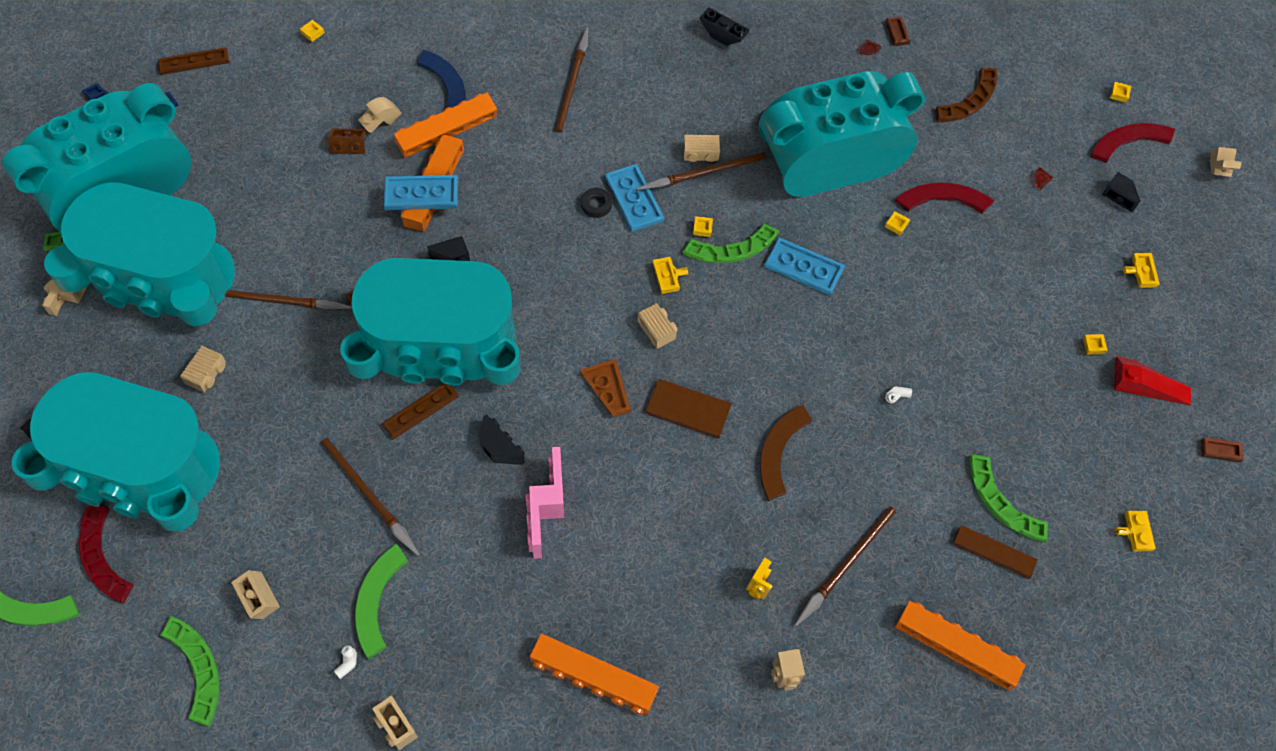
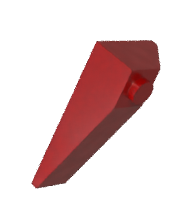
[1114,356,1191,405]

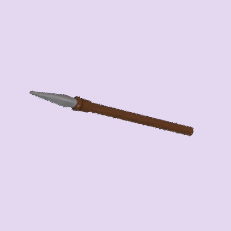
[555,27,588,133]
[636,152,766,190]
[225,290,352,309]
[321,438,419,555]
[795,507,896,626]

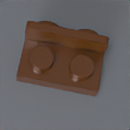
[328,128,367,154]

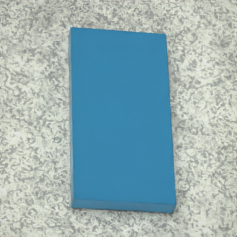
[604,164,664,232]
[384,175,458,210]
[764,237,845,296]

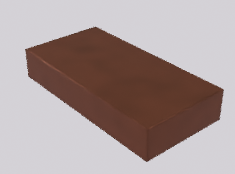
[885,17,910,46]
[1201,437,1244,463]

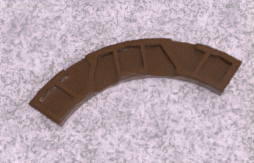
[936,68,997,122]
[760,405,812,501]

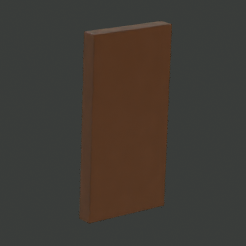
[646,379,732,439]

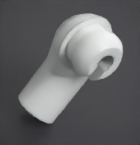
[885,386,912,403]
[334,646,357,679]

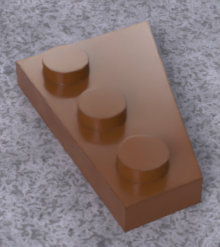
[580,359,632,418]

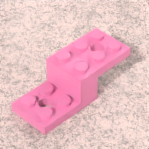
[526,447,564,559]

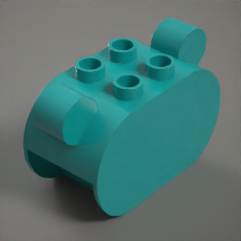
[758,71,925,197]
[2,83,191,232]
[44,182,235,326]
[340,258,521,386]
[11,372,220,532]

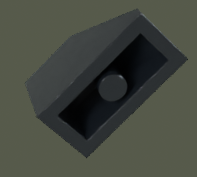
[1102,172,1140,213]
[427,236,470,261]

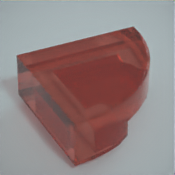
[859,39,882,55]
[1035,167,1053,190]

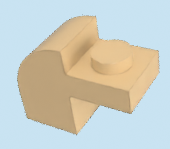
[359,97,402,133]
[1210,147,1241,177]
[42,280,86,316]

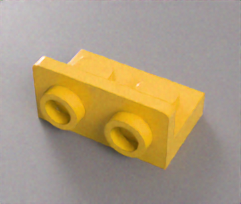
[746,557,772,600]

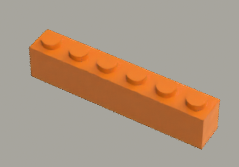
[394,92,497,158]
[401,134,464,232]
[895,600,1026,691]
[530,633,659,715]

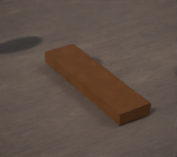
[158,47,230,75]
[382,383,459,440]
[953,525,1038,579]

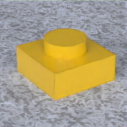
[300,20,325,42]
[1110,82,1131,103]
[885,211,910,235]
[693,216,713,237]
[1083,334,1108,355]

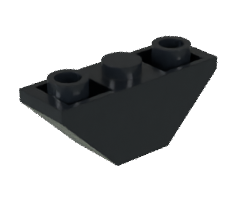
[699,7,750,45]
[480,414,525,465]

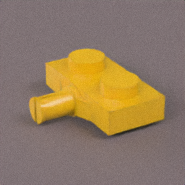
[1123,253,1160,288]
[652,257,688,294]
[1115,511,1156,551]

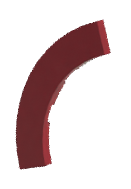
[1090,123,1175,163]
[895,182,995,214]
[78,505,134,604]

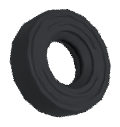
[581,187,612,218]

